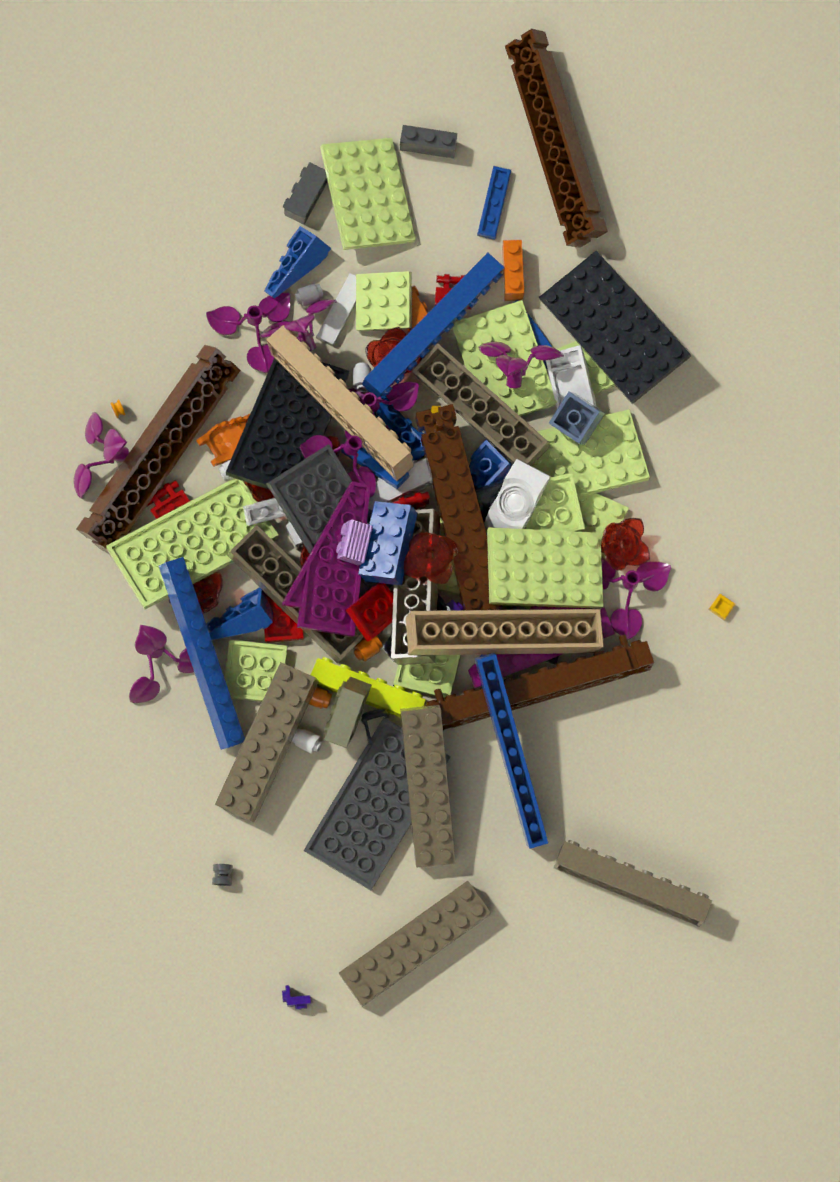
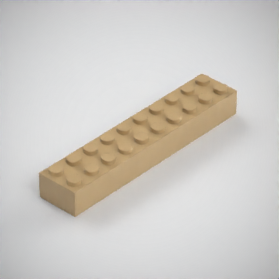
[266,325,414,481]
[406,609,603,655]

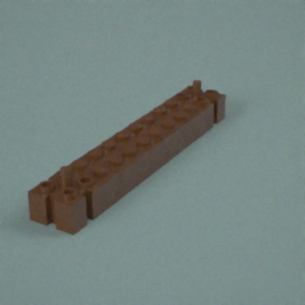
[505,29,608,248]
[76,345,241,553]
[415,404,506,611]
[425,635,654,731]

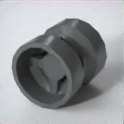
[212,864,233,886]

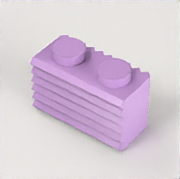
[336,520,373,565]

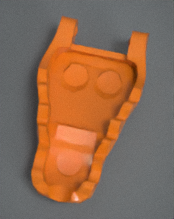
[196,414,250,467]

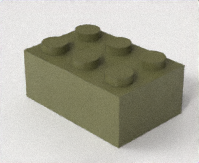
[324,677,372,748]

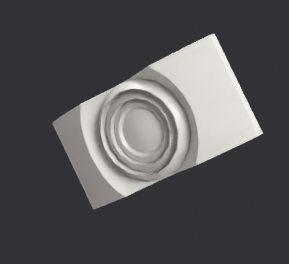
[546,345,597,409]
[484,459,551,529]

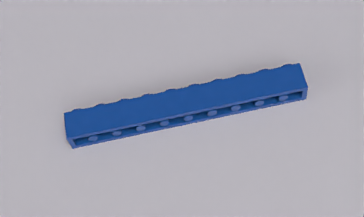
[362,252,504,398]
[159,557,245,750]
[474,653,548,849]

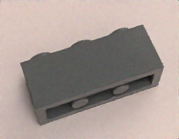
[400,125,458,159]
[283,162,328,225]

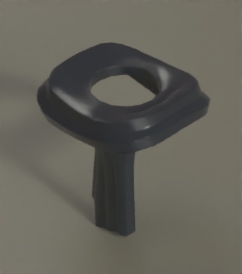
[361,709,390,745]

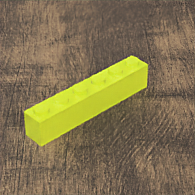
[311,657,426,718]

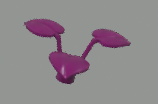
[206,293,290,373]
[260,299,337,351]
[478,342,564,388]
[348,382,419,431]
[74,412,129,499]
[300,430,376,498]
[601,559,671,639]
[129,625,194,703]

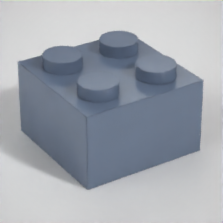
[549,391,605,445]

